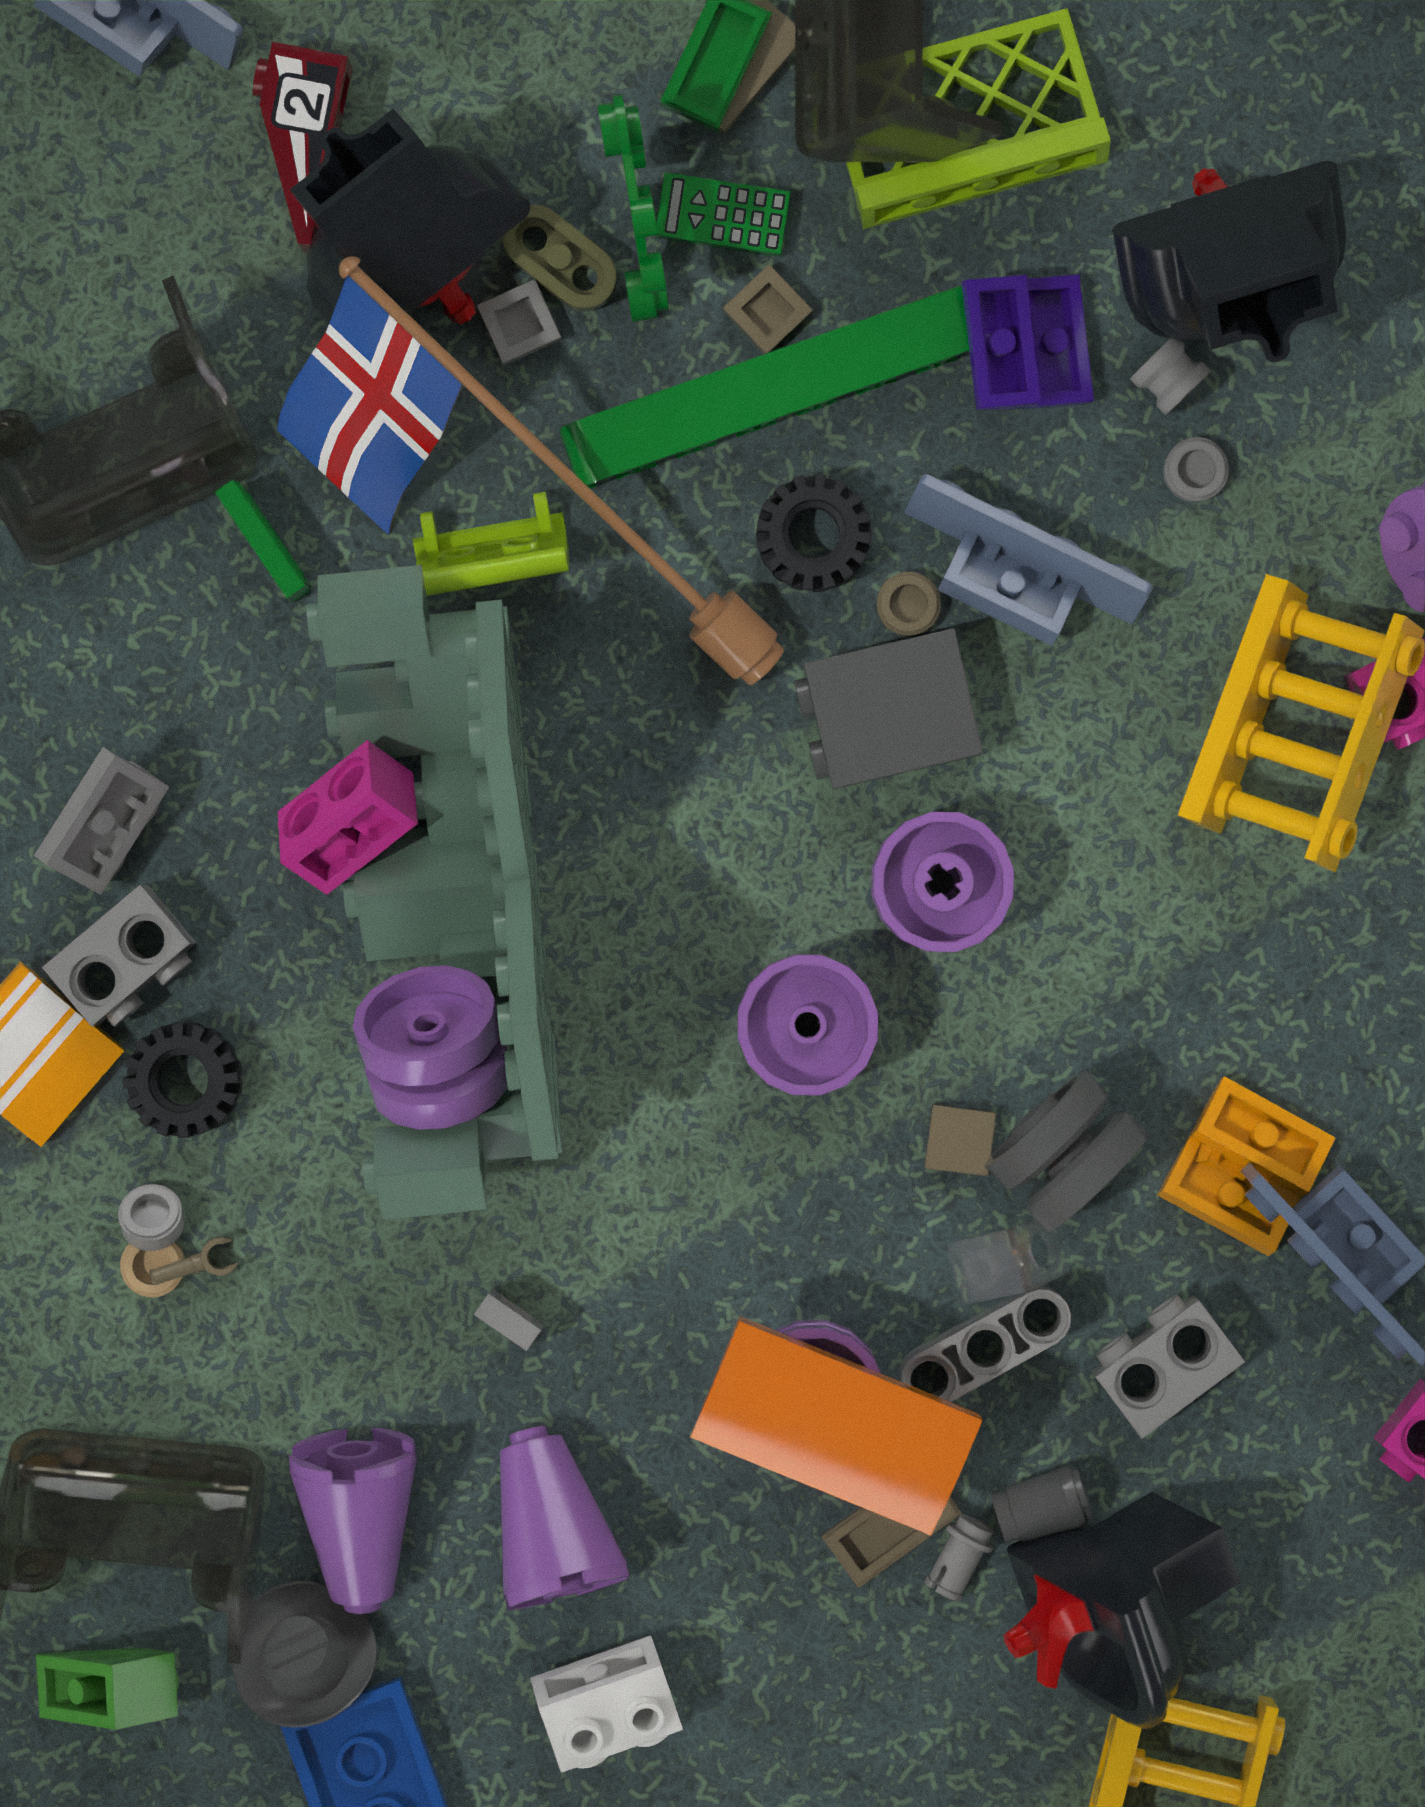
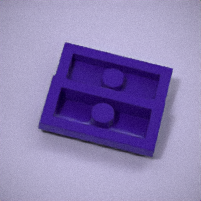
[962,274,1094,410]

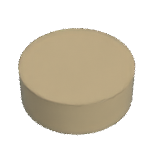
[120,1241,185,1297]

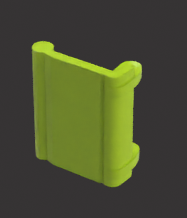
[413,491,569,596]

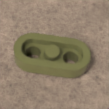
[502,204,617,312]

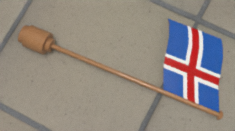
[277,256,784,685]

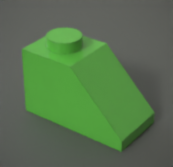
[36,1648,179,1730]

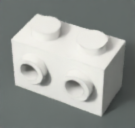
[530,1635,683,1773]

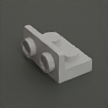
[34,747,169,895]

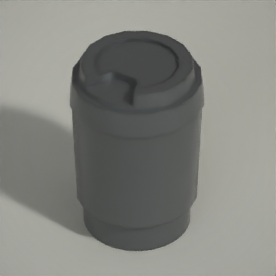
[992,1467,1093,1543]

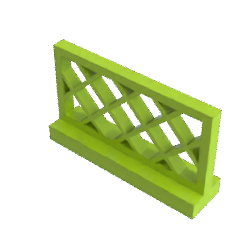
[822,8,1111,230]

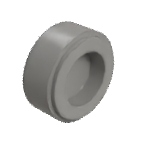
[1163,437,1229,503]
[118,1184,185,1251]

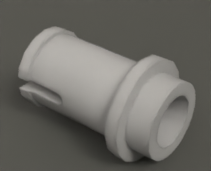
[924,1514,994,1601]

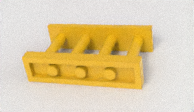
[1178,574,1425,873]
[1088,1695,1285,1807]

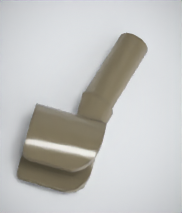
[149,1236,239,1285]

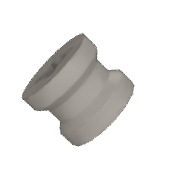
[1130,337,1211,416]

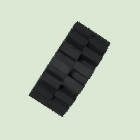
[756,474,872,593]
[123,1022,243,1138]

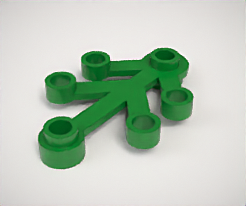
[597,94,669,322]

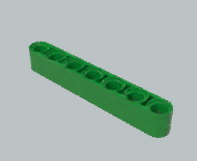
[559,285,969,489]

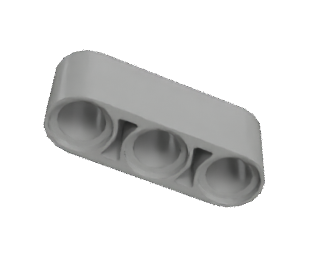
[899,1284,1071,1402]

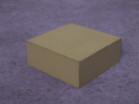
[723,264,813,354]
[924,1104,996,1176]

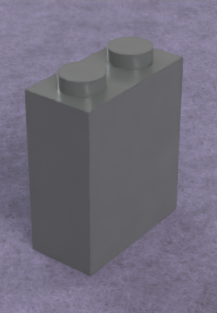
[794,628,984,790]

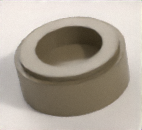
[876,572,941,637]

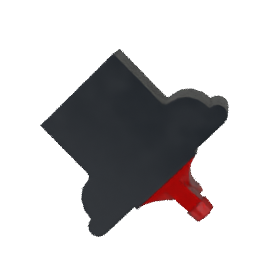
[290,109,530,325]
[1112,161,1347,362]
[1003,1492,1241,1729]

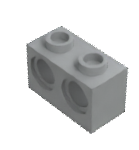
[42,885,197,1027]
[1091,1295,1245,1439]

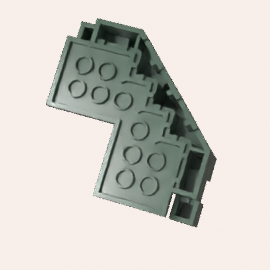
[306,565,562,1220]

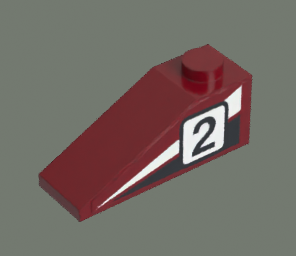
[252,42,353,253]

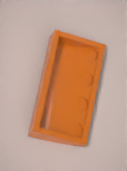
[690,1316,983,1536]

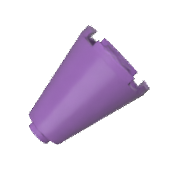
[500,1426,630,1610]
[288,1428,417,1614]

